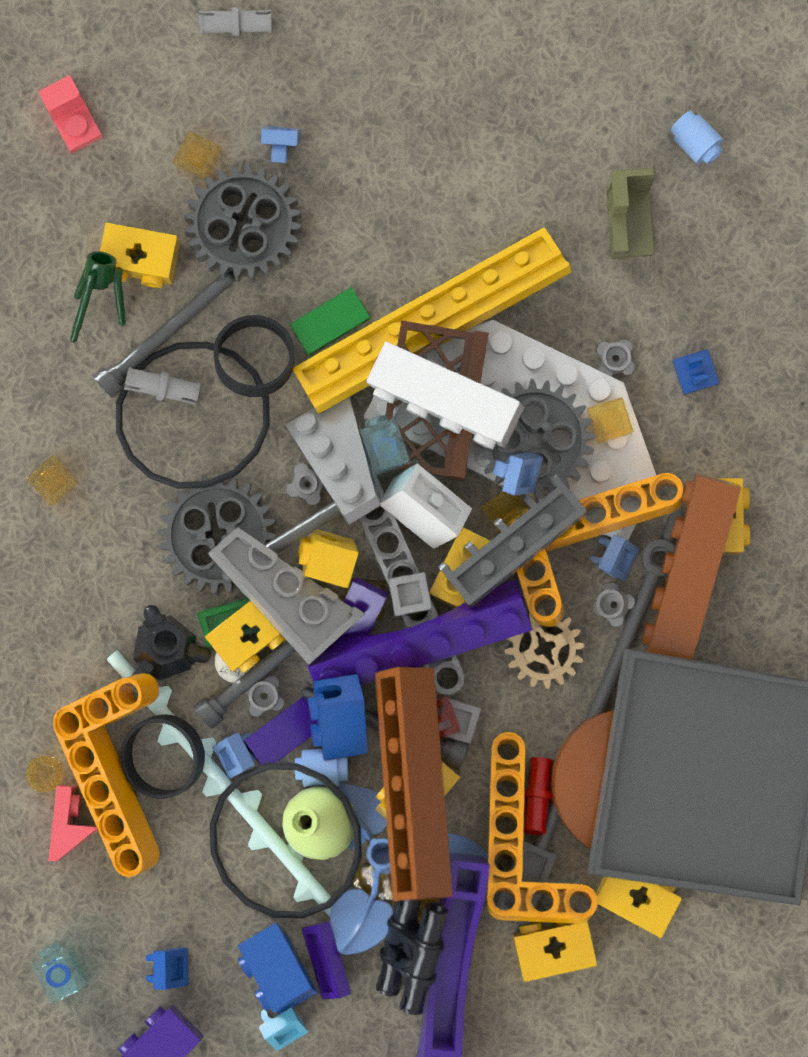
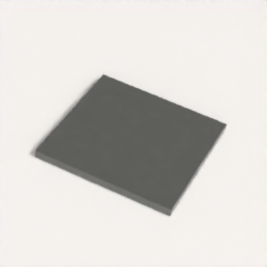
[587,648,808,906]

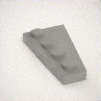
[285,396,381,524]
[208,527,365,664]

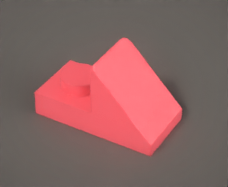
[38,75,103,154]
[48,785,98,862]

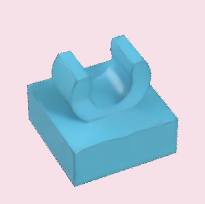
[259,1007,309,1051]

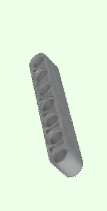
[359,463,464,696]

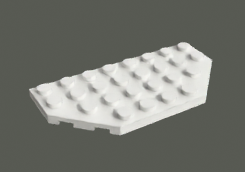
[364,320,656,540]

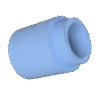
[670,111,724,165]
[295,749,348,787]

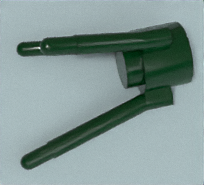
[70,251,126,343]

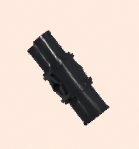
[376,900,449,1015]

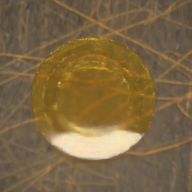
[26,755,63,793]

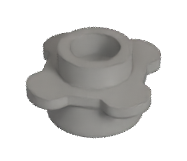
[597,340,635,376]
[286,463,323,505]
[593,583,636,627]
[245,676,284,717]

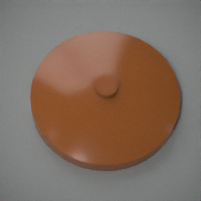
[551,709,614,849]

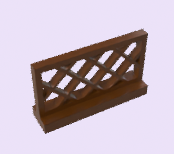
[377,320,489,482]

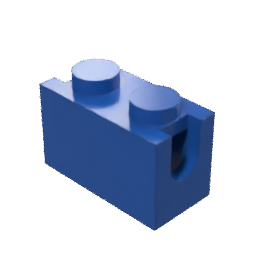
[308,674,368,761]
[237,923,318,1015]

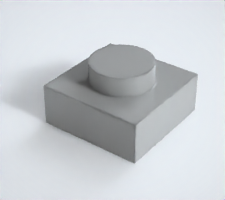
[388,572,432,616]
[439,698,481,744]

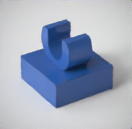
[672,349,719,396]
[146,948,189,990]

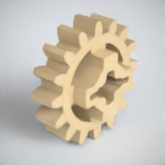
[504,609,584,689]

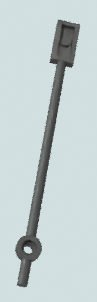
[496,507,685,925]

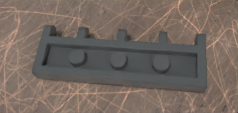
[438,473,588,608]

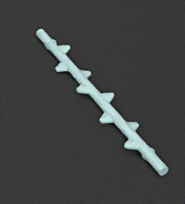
[107,650,332,917]

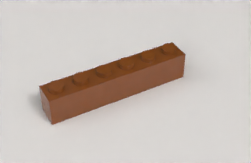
[641,473,741,660]
[375,667,453,901]

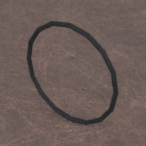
[116,342,270,489]
[210,763,362,919]

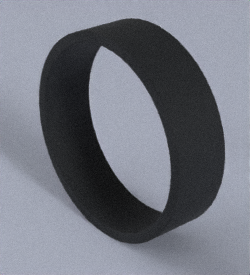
[214,315,294,397]
[120,714,205,799]

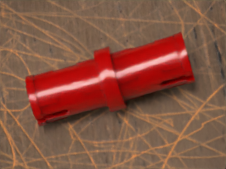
[523,757,553,835]

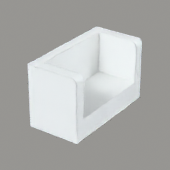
[380,463,472,549]

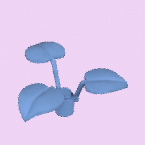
[330,782,488,955]

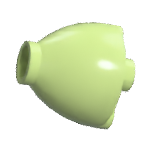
[282,786,355,860]

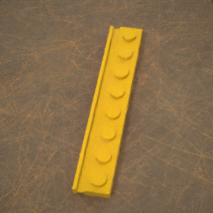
[292,227,571,414]

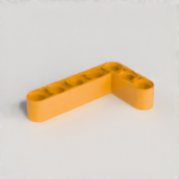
[510,473,684,627]
[53,673,160,877]
[486,732,598,924]

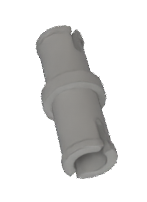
[199,7,272,36]
[124,367,200,405]

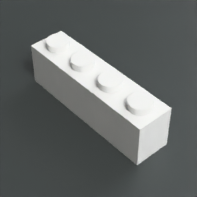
[366,341,524,449]

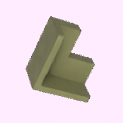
[606,168,656,259]

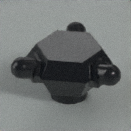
[131,605,211,680]

